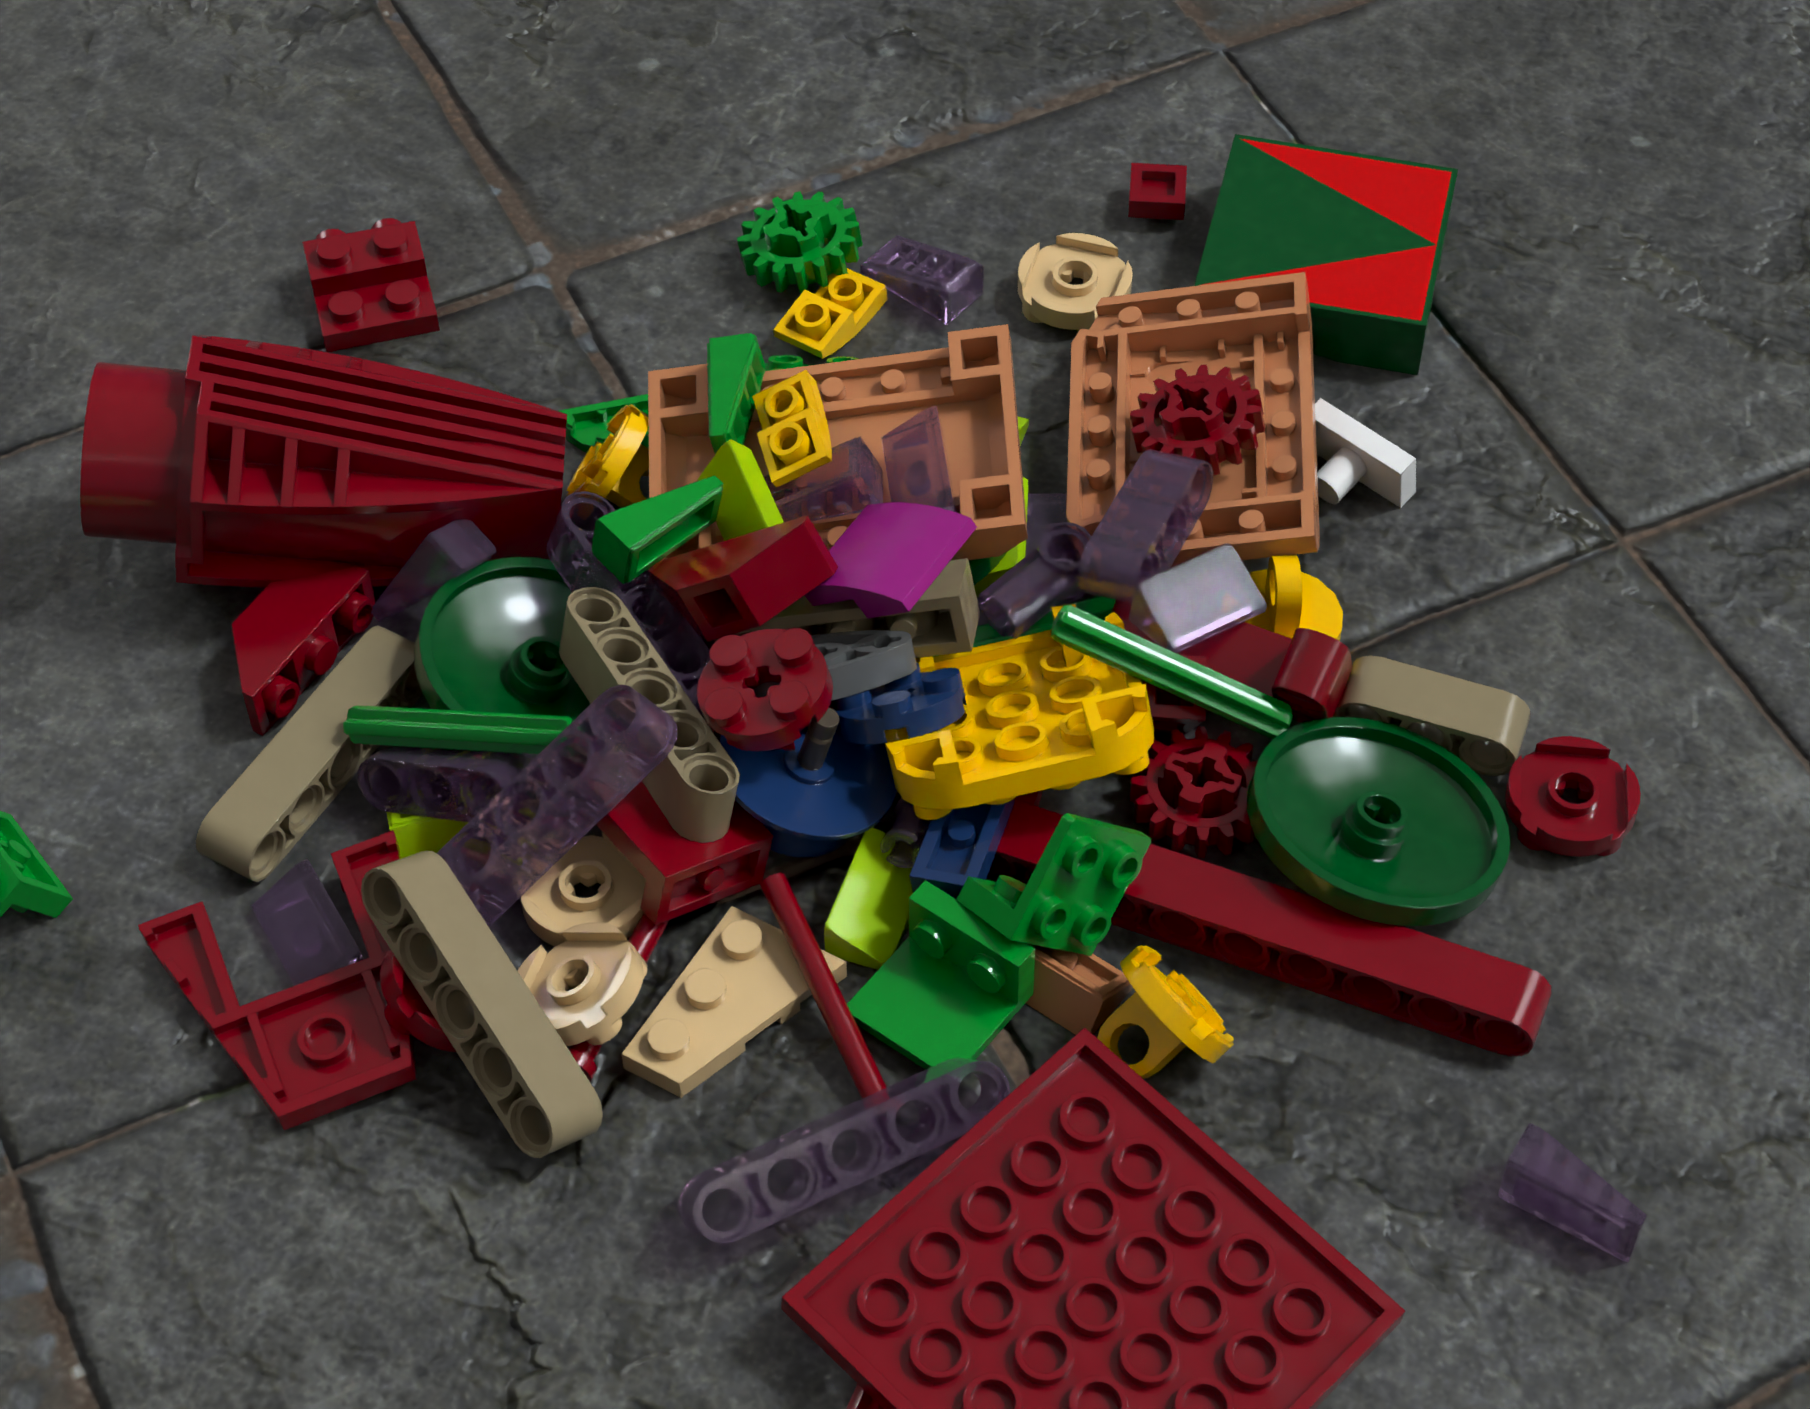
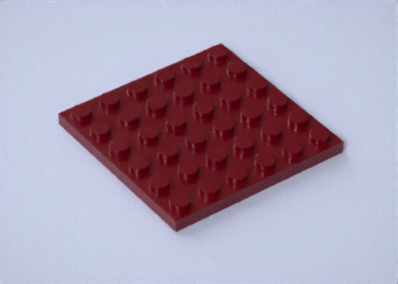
[781,1027,1406,1409]

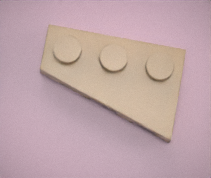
[622,906,847,1098]

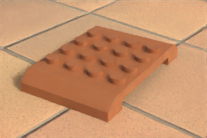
[648,324,1028,585]

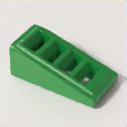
[707,333,765,454]
[592,475,724,584]

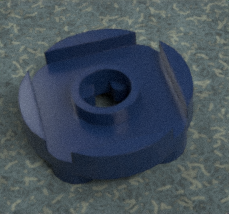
[833,662,967,744]

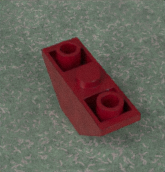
[648,515,838,641]
[232,566,377,736]

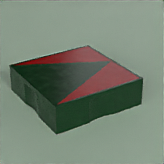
[1194,134,1458,375]

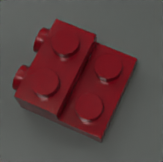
[302,218,440,352]

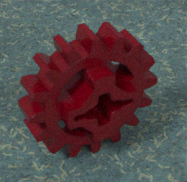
[1130,365,1265,479]
[1130,726,1258,858]

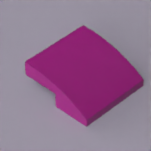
[805,502,977,619]

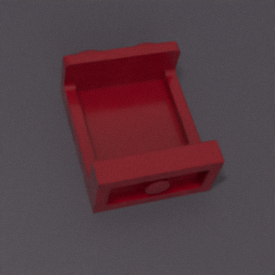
[566,758,773,925]

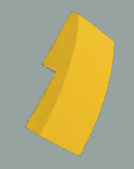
[773,268,888,359]
[752,370,832,487]

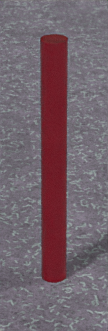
[760,873,896,1119]

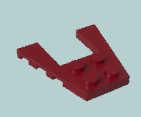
[138,830,416,1130]

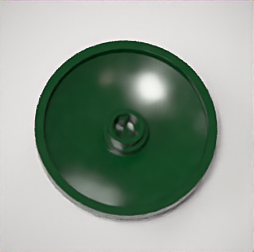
[414,557,668,775]
[1247,717,1510,926]

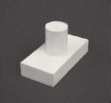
[1315,398,1416,508]

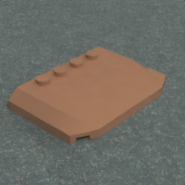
[1066,272,1320,576]

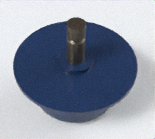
[719,708,897,858]

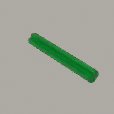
[1051,605,1293,740]
[343,705,579,756]

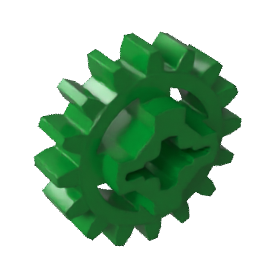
[737,191,863,293]

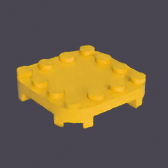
[884,604,1154,820]

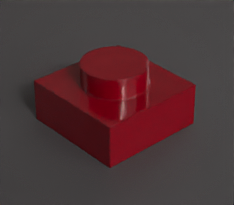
[1128,163,1187,220]

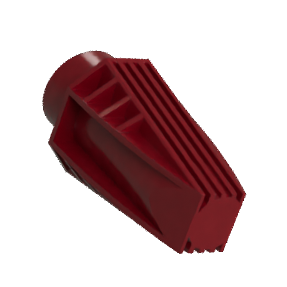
[80,335,567,588]

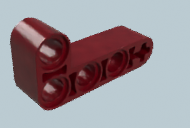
[1111,582,1352,723]

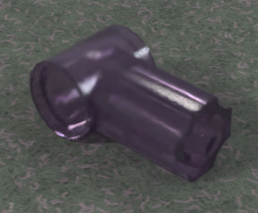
[978,522,1095,639]

